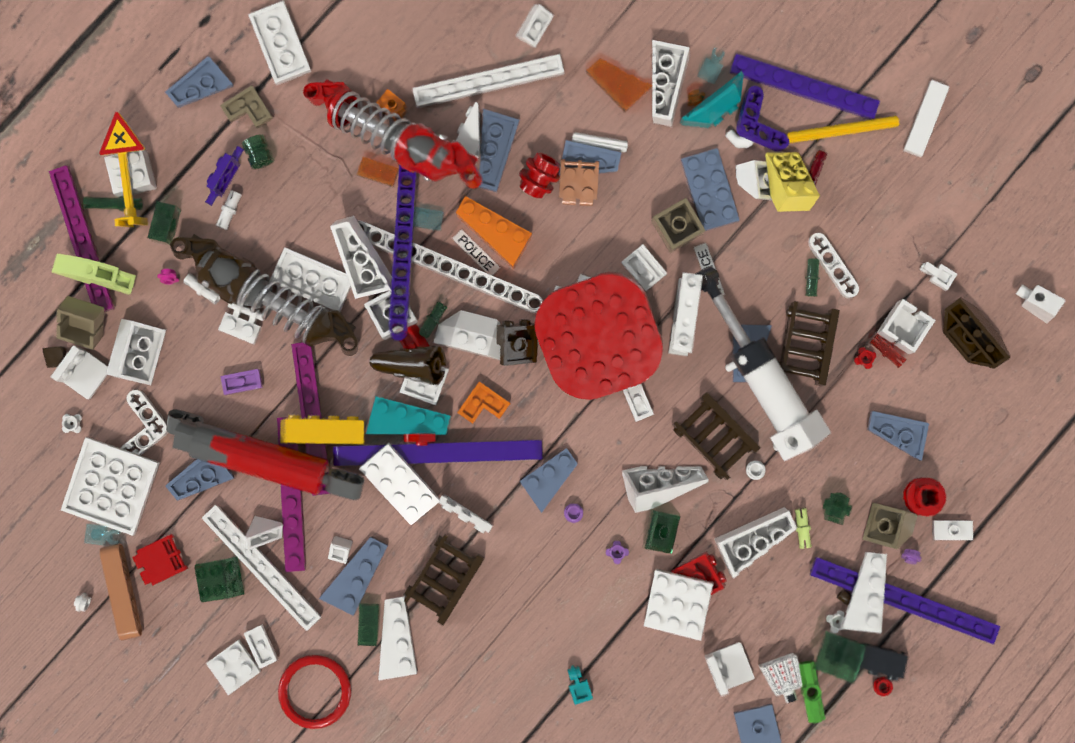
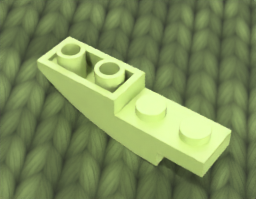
[51,254,136,295]

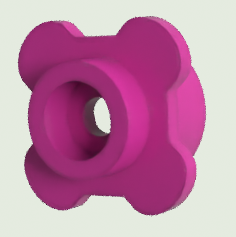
[157,269,179,285]

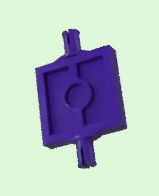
[205,146,244,206]

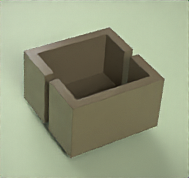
[57,296,104,350]

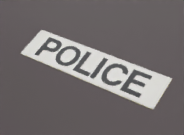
[452,229,500,275]
[694,243,724,295]

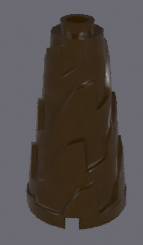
[369,346,446,385]

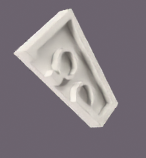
[438,495,493,533]

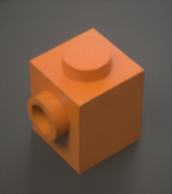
[376,89,407,122]

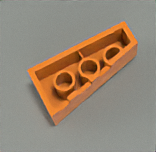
[456,196,532,270]

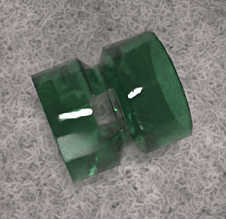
[241,134,274,169]

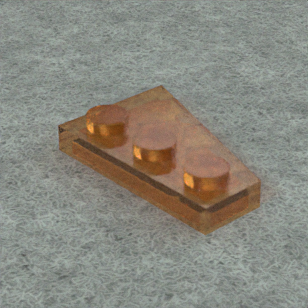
[586,58,652,112]

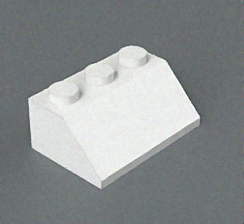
[106,319,166,385]

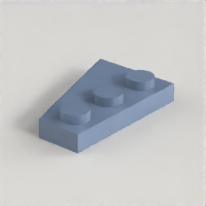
[165,56,234,108]
[867,411,929,461]
[520,448,578,513]
[165,459,235,501]

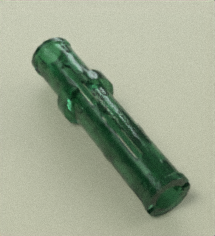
[83,196,143,211]

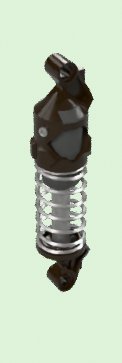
[170,234,358,356]

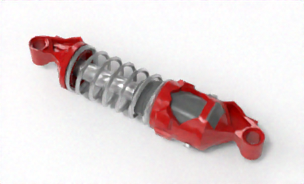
[303,79,482,189]

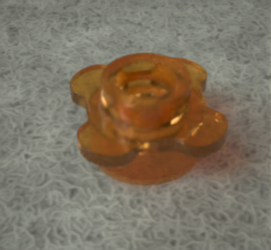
[687,89,706,106]

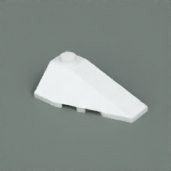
[622,466,709,513]

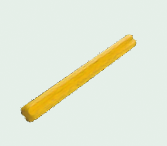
[787,116,899,143]

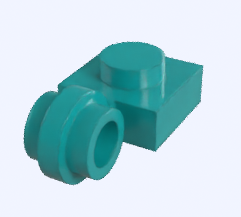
[567,665,593,705]

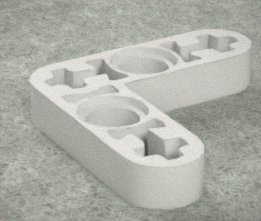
[121,390,168,455]

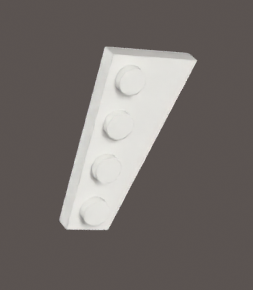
[841,552,887,633]
[378,596,417,681]

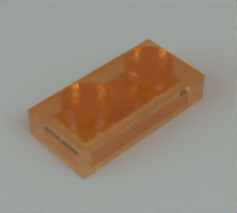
[357,157,399,187]

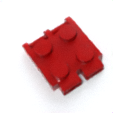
[132,534,189,586]

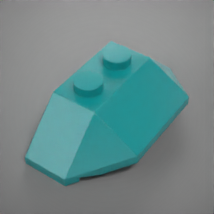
[680,71,744,128]

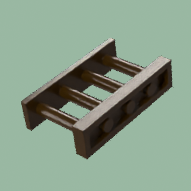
[778,301,840,386]
[672,392,761,480]
[403,534,485,626]

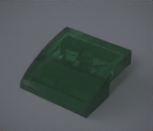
[813,631,866,683]

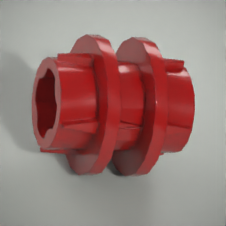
[519,152,560,199]
[903,477,946,517]

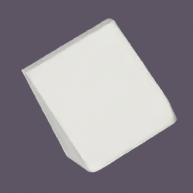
[328,536,353,564]

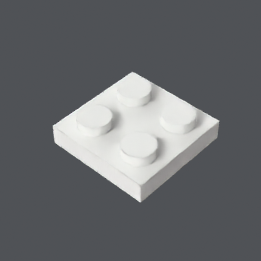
[206,640,261,695]

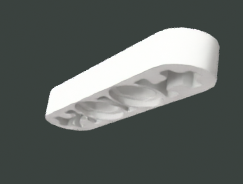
[808,233,859,298]

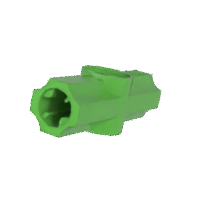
[798,661,826,723]

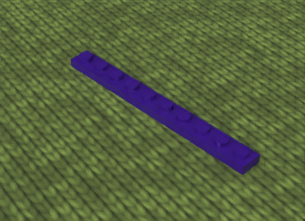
[809,557,1000,645]

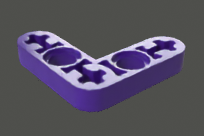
[736,86,789,152]

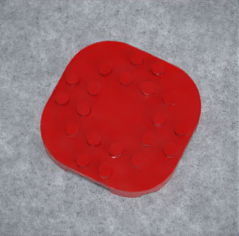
[535,272,663,400]

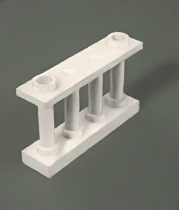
[668,273,702,356]

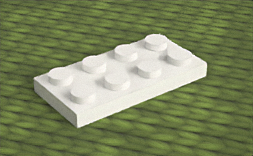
[248,1,312,85]
[269,247,351,312]
[359,443,440,525]

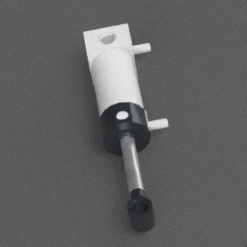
[695,267,831,461]

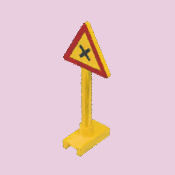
[99,112,148,227]

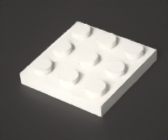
[644,569,713,641]

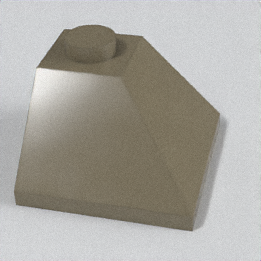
[863,503,918,550]

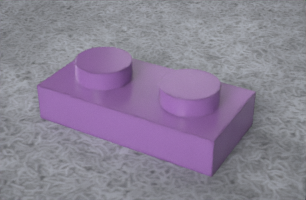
[220,369,263,395]

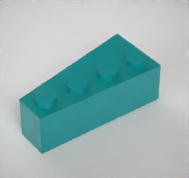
[366,397,452,435]

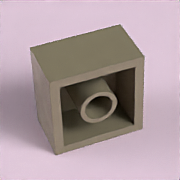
[651,198,706,253]

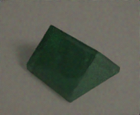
[643,509,681,554]

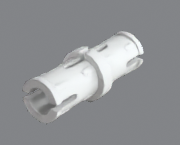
[216,190,242,230]
[183,273,220,304]

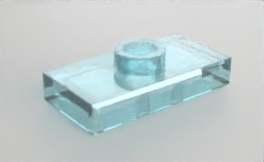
[404,207,444,231]

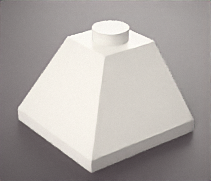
[736,160,772,200]

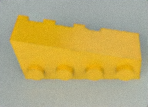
[280,415,364,444]

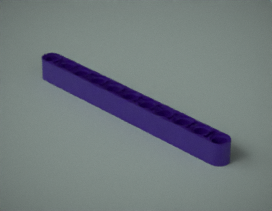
[389,165,417,341]
[333,440,543,466]

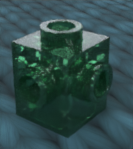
[823,492,852,525]

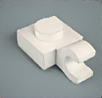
[919,262,957,291]

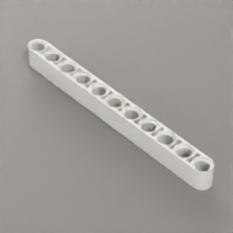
[357,220,543,313]

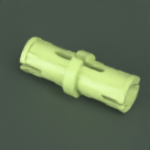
[794,508,812,549]

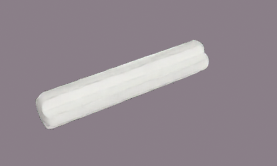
[572,132,628,152]

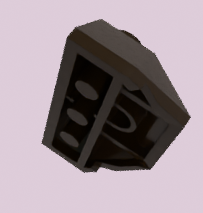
[943,297,1011,369]

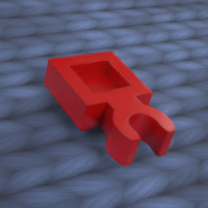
[404,434,435,446]

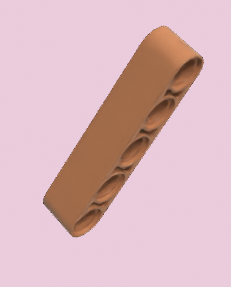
[100,543,142,641]

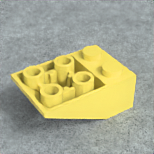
[765,152,820,212]

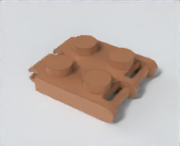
[559,159,599,206]

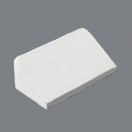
[516,4,554,47]

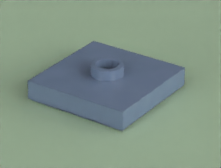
[734,704,781,743]

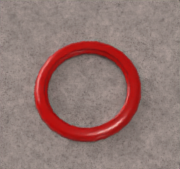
[278,655,351,729]

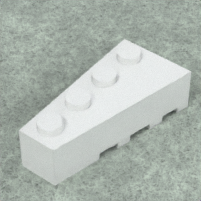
[652,40,690,127]
[330,216,392,299]
[714,507,797,578]

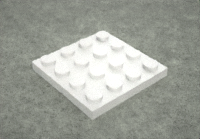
[61,437,160,536]

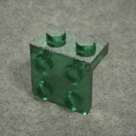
[194,556,244,602]

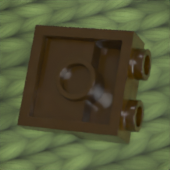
[496,319,538,366]

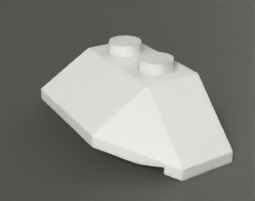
[433,310,501,360]

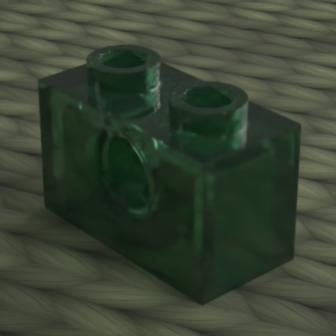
[147,201,181,245]

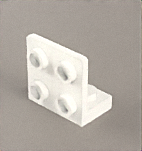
[51,345,108,399]
[704,642,754,696]

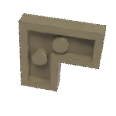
[220,86,273,128]

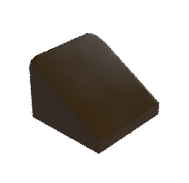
[42,346,66,368]

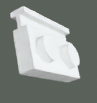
[621,244,667,292]

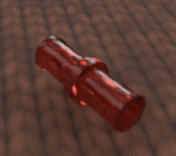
[869,334,907,368]

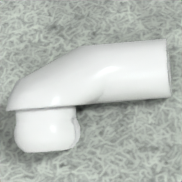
[725,130,754,148]

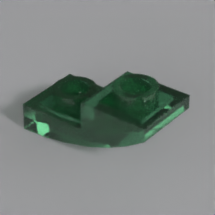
[357,604,379,646]

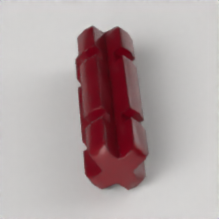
[809,150,827,186]

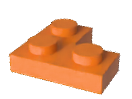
[457,381,511,424]

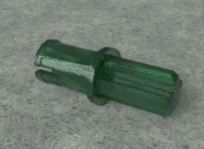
[805,258,820,297]
[419,301,448,338]

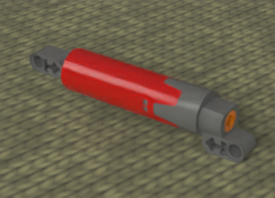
[166,409,364,500]

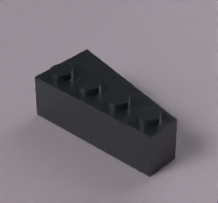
[824,634,909,682]

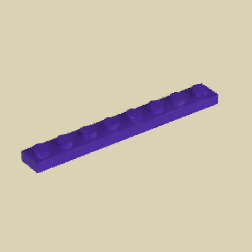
[730,54,880,120]

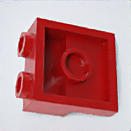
[671,551,727,595]

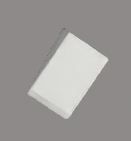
[245,516,283,551]

